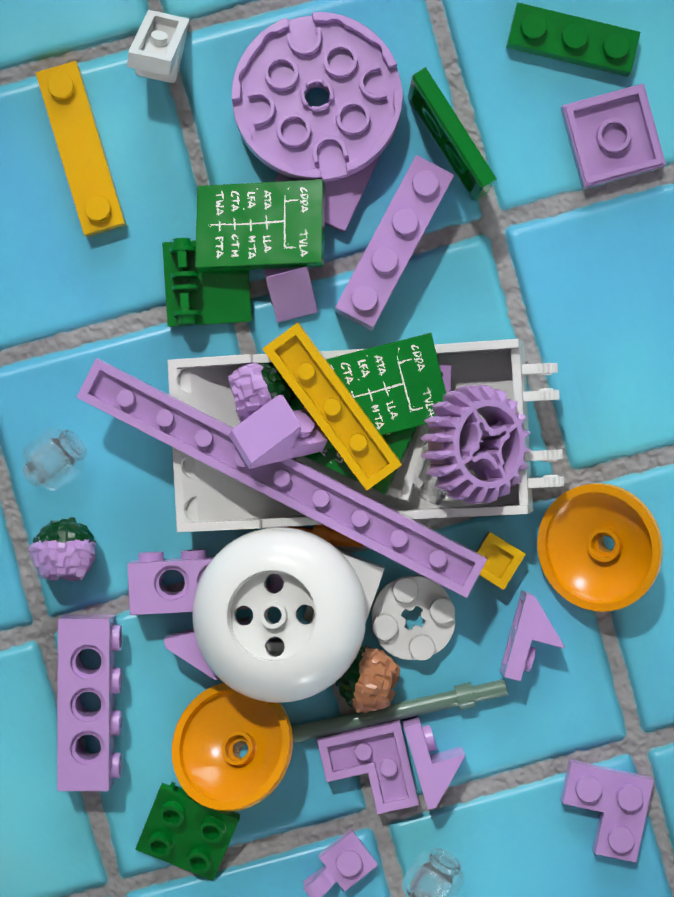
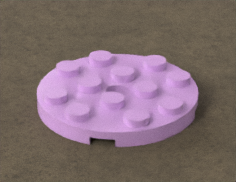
[232,12,403,182]

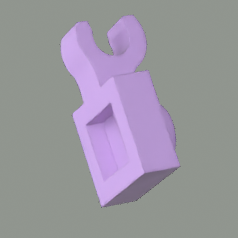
[303,828,378,897]

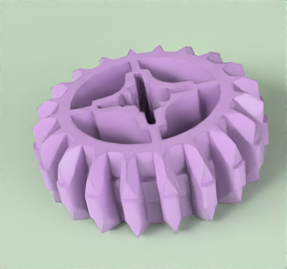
[420,385,532,504]

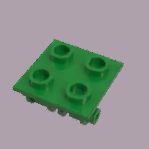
[162,238,252,327]
[135,782,240,881]

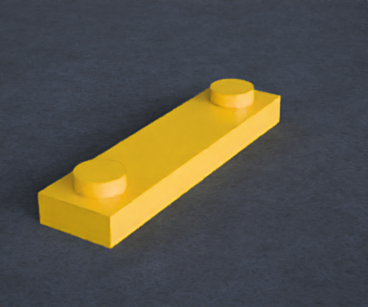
[35,61,126,237]
[262,322,402,491]

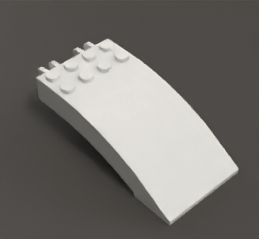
[167,339,564,532]

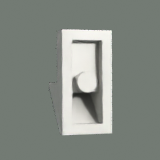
[127,10,189,83]

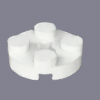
[371,575,455,661]

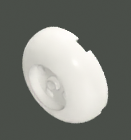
[192,527,366,703]

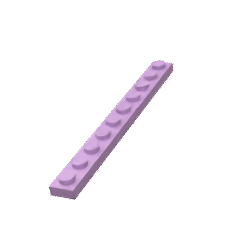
[76,358,487,598]

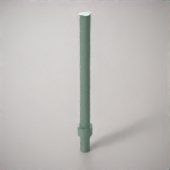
[291,679,508,743]

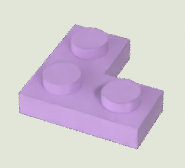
[317,720,419,814]
[560,759,654,863]

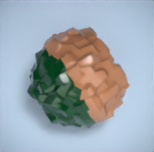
[335,646,400,713]

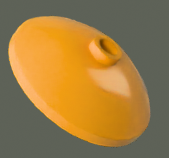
[537,483,663,612]
[172,683,293,812]

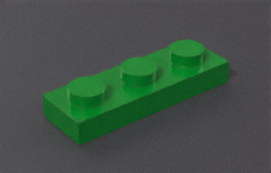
[506,2,641,77]

